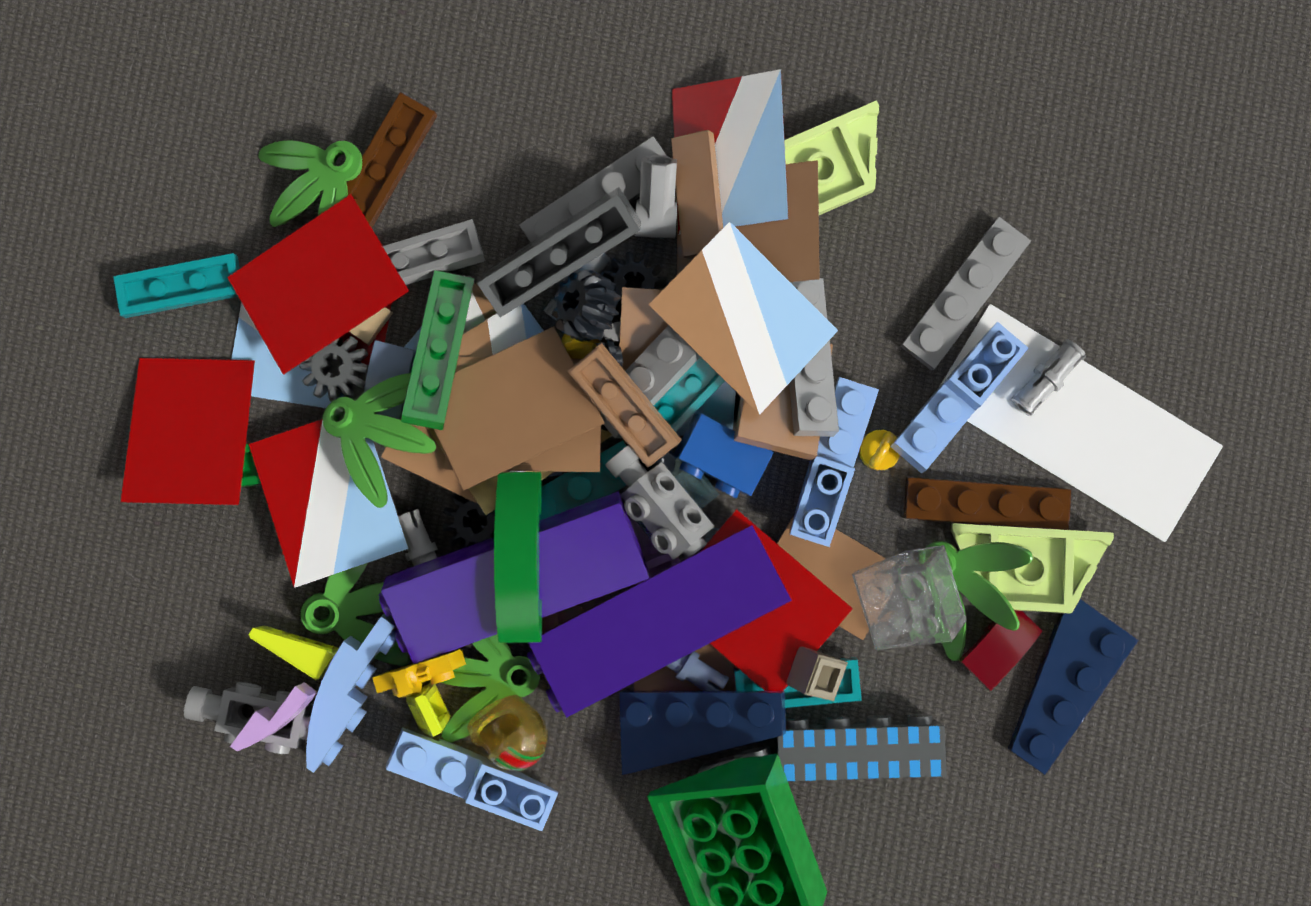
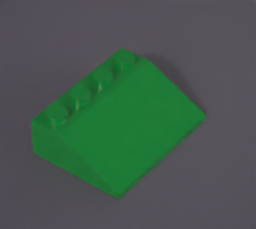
[647,754,827,906]

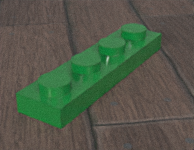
[401,270,475,430]

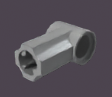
[635,155,677,239]

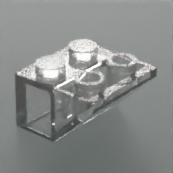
[852,545,967,650]

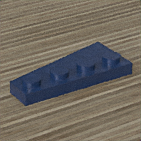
[1008,599,1139,775]
[620,691,786,775]

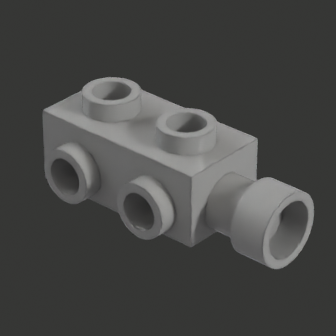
[605,445,714,560]
[184,682,312,754]

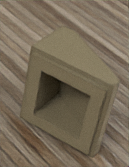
[787,647,848,701]

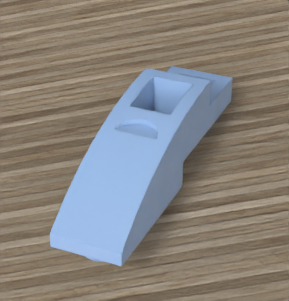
[890,322,1028,473]
[789,377,879,547]
[306,614,397,773]
[386,727,558,831]

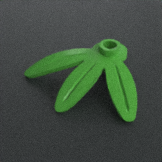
[259,140,362,227]
[323,373,436,508]
[920,541,1033,661]
[301,563,411,666]
[441,634,540,742]

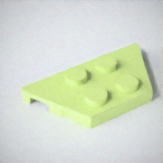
[785,100,879,215]
[951,523,1114,614]

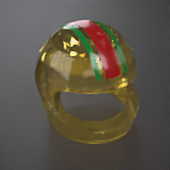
[467,695,548,771]

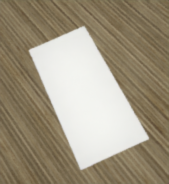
[939,304,1223,542]

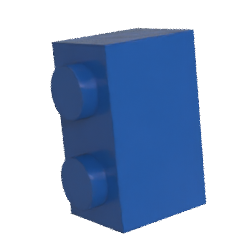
[674,414,774,499]

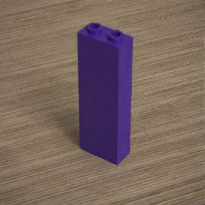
[379,491,650,664]
[527,525,792,718]

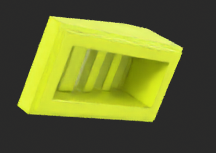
[249,626,339,680]
[406,683,451,737]

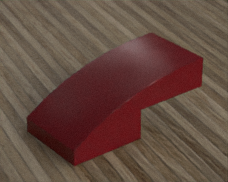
[958,610,1042,691]

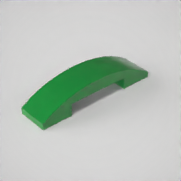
[494,472,542,643]

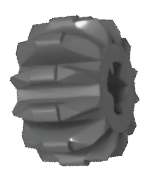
[299,336,369,402]

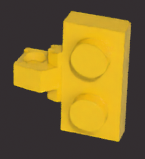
[372,649,466,698]

